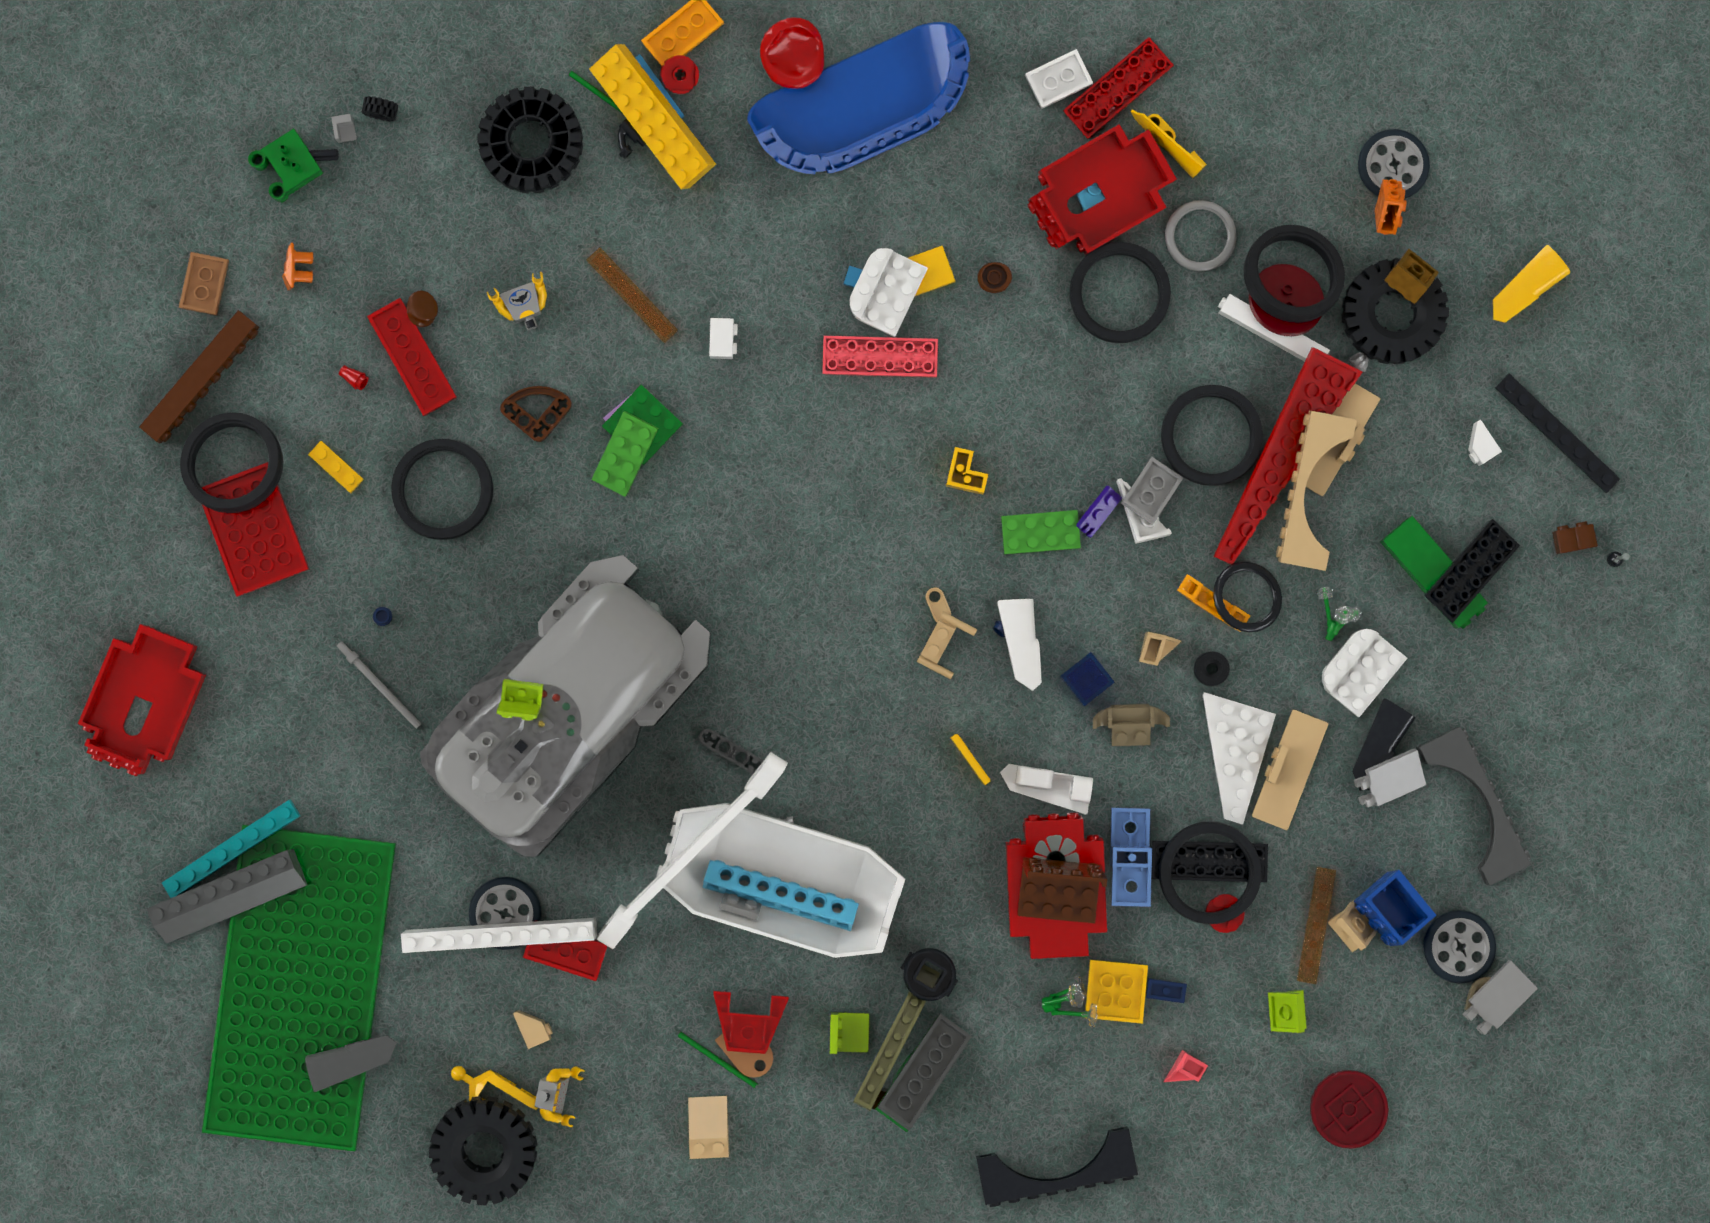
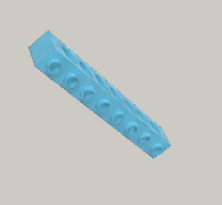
[703,860,859,931]

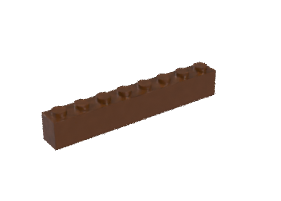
[139,310,259,443]

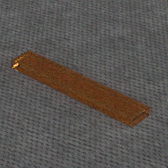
[586,247,678,344]
[1296,867,1336,984]

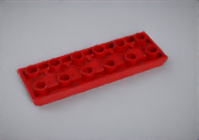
[1063,37,1174,139]

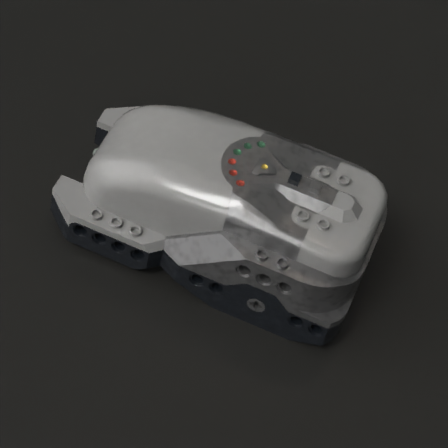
[420,555,711,857]

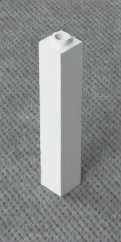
[1218,294,1330,362]

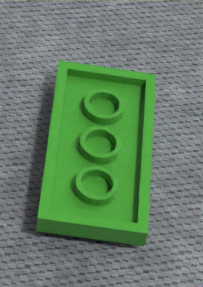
[591,411,659,497]
[1001,510,1081,555]

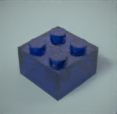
[1059,652,1115,706]

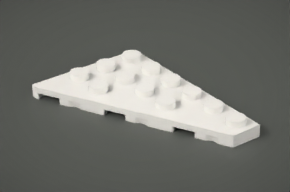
[1202,692,1276,824]

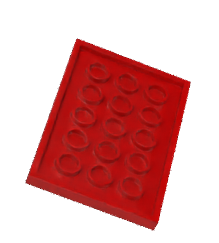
[201,462,310,597]

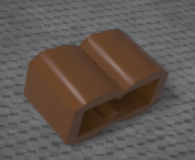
[1552,521,1598,554]

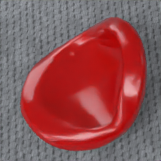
[760,17,824,89]

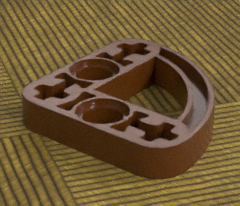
[500,386,572,442]

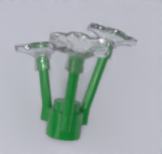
[1042,974,1098,1027]

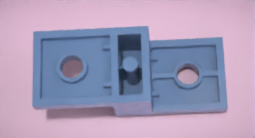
[1110,808,1152,907]

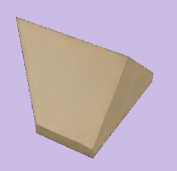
[1139,632,1181,666]

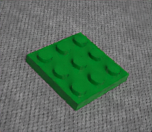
[602,385,683,465]

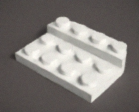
[850,248,928,337]
[1322,629,1407,717]

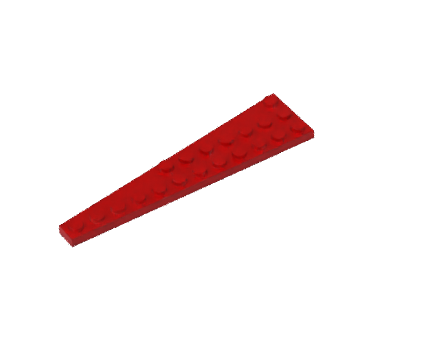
[1214,347,1362,565]

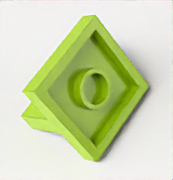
[1268,990,1307,1033]

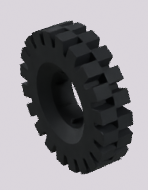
[477,86,583,194]
[1341,258,1449,365]
[429,1096,538,1205]

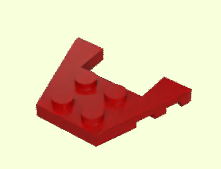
[713,991,789,1054]

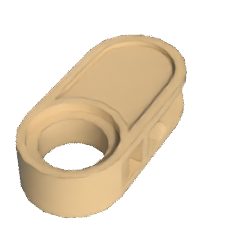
[926,588,951,622]

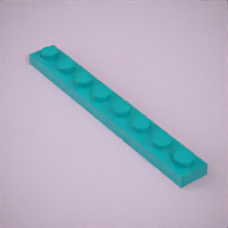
[162,800,301,898]

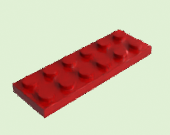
[367,298,457,416]

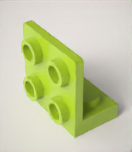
[830,1012,869,1054]

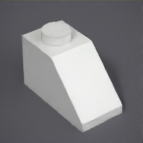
[1468,420,1502,466]

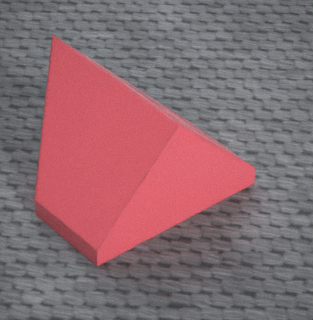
[1164,1050,1208,1082]

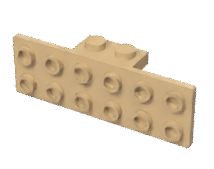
[1291,384,1380,496]
[1252,710,1328,830]

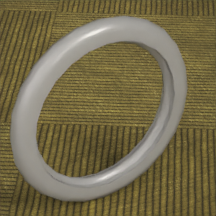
[1165,200,1237,271]

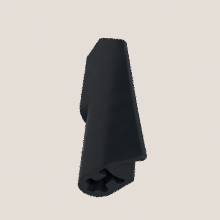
[1352,698,1415,791]

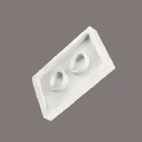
[1025,49,1093,109]

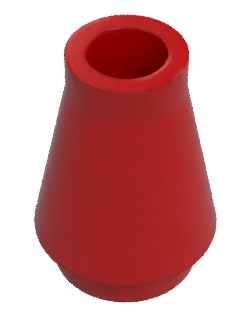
[339,365,369,390]

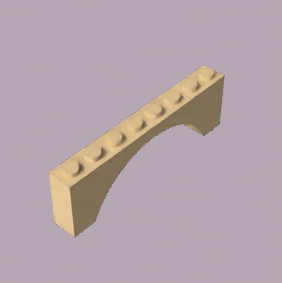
[1276,410,1357,571]

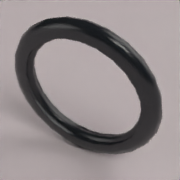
[1213,562,1282,632]

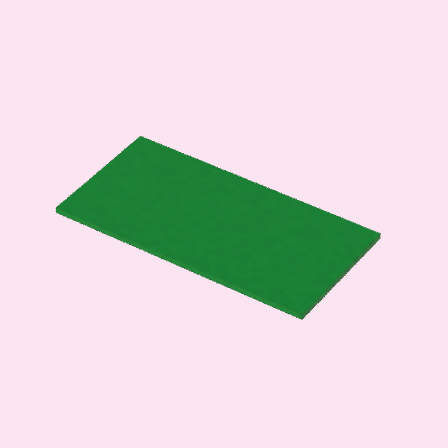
[202,825,396,1152]

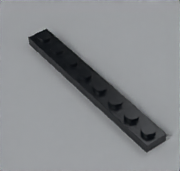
[1495,373,1620,493]

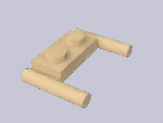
[917,611,977,680]

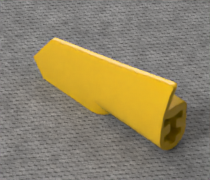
[1130,110,1207,179]
[1493,245,1570,323]

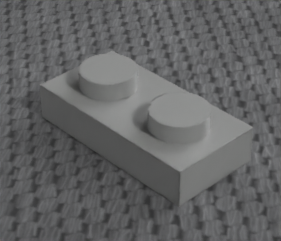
[720,893,762,920]

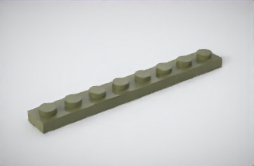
[853,965,940,1111]

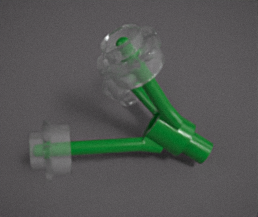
[1315,586,1363,641]

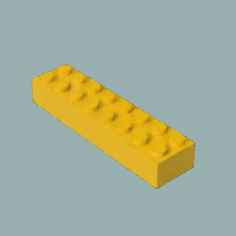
[589,44,716,189]

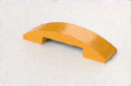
[1177,574,1250,632]

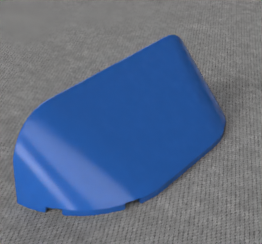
[747,22,970,174]

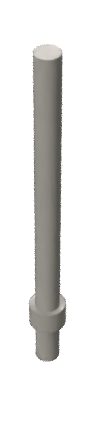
[337,641,421,729]

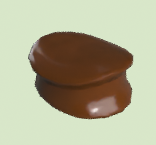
[978,262,1012,293]
[406,290,438,327]

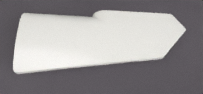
[997,599,1042,691]
[1000,764,1093,814]

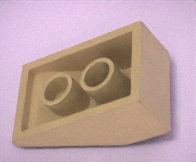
[688,1096,730,1159]

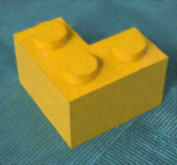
[946,447,988,495]

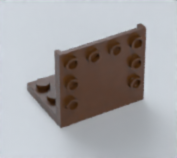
[1017,857,1107,923]

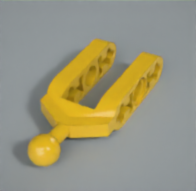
[451,1066,538,1110]

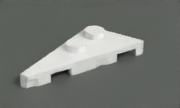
[1116,478,1172,544]

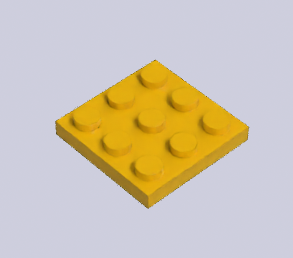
[1085,959,1148,1024]

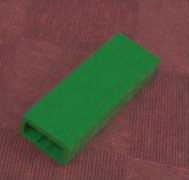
[1380,516,1488,629]

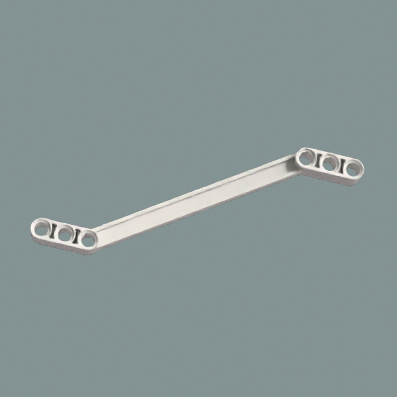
[596,752,788,949]

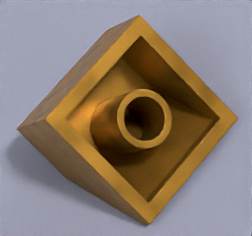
[1385,249,1439,304]

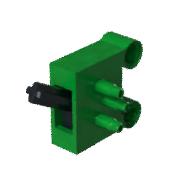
[248,128,339,202]

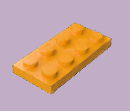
[641,0,724,67]

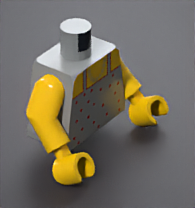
[535,1066,584,1127]

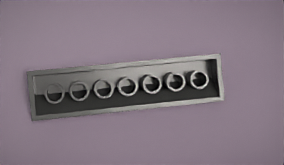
[146,849,308,943]

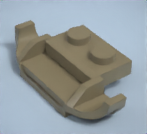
[1093,704,1170,746]

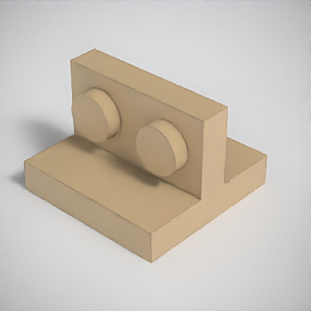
[1328,900,1378,952]

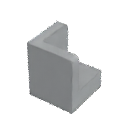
[331,114,357,143]

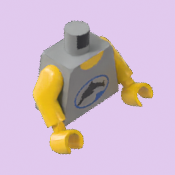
[487,272,547,330]

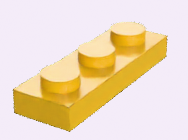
[308,441,364,493]

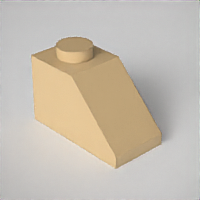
[513,1010,553,1049]

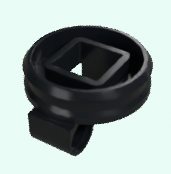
[900,948,958,1001]

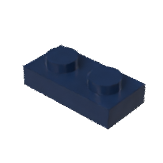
[1145,978,1187,1003]

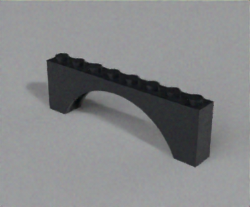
[976,1126,1138,1207]

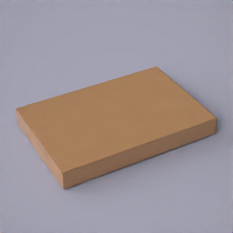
[179,252,229,316]

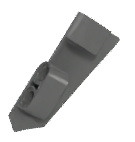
[305,1035,397,1092]

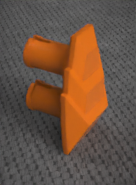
[282,243,313,291]

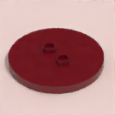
[1249,264,1324,337]
[1310,1070,1389,1149]

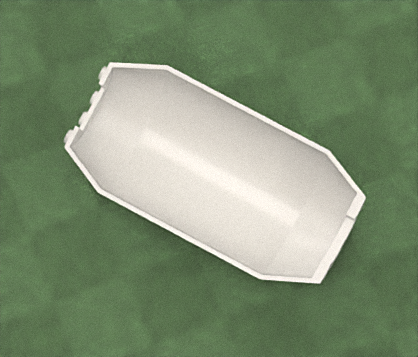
[657,803,905,958]

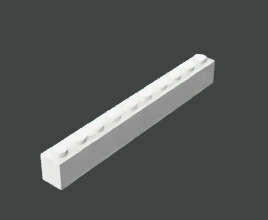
[401,918,598,953]

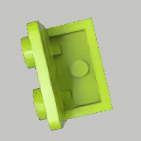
[497,679,544,721]

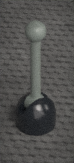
[1607,551,1630,567]

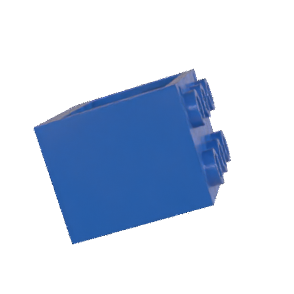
[1354,870,1436,946]

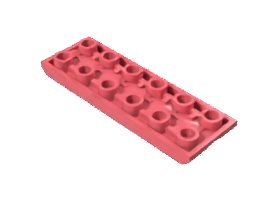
[822,336,938,377]

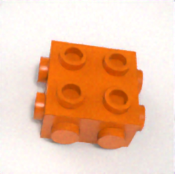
[1375,179,1407,235]

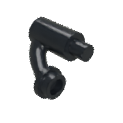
[618,118,646,159]

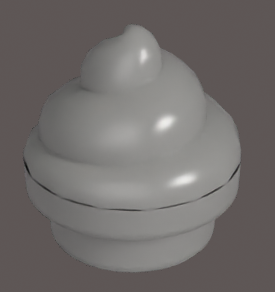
[1349,352,1369,372]

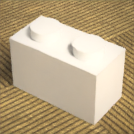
[709,318,738,359]

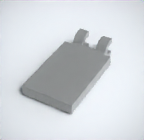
[1354,749,1426,808]
[1462,960,1538,1035]

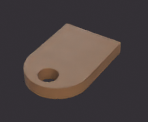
[715,1033,773,1078]

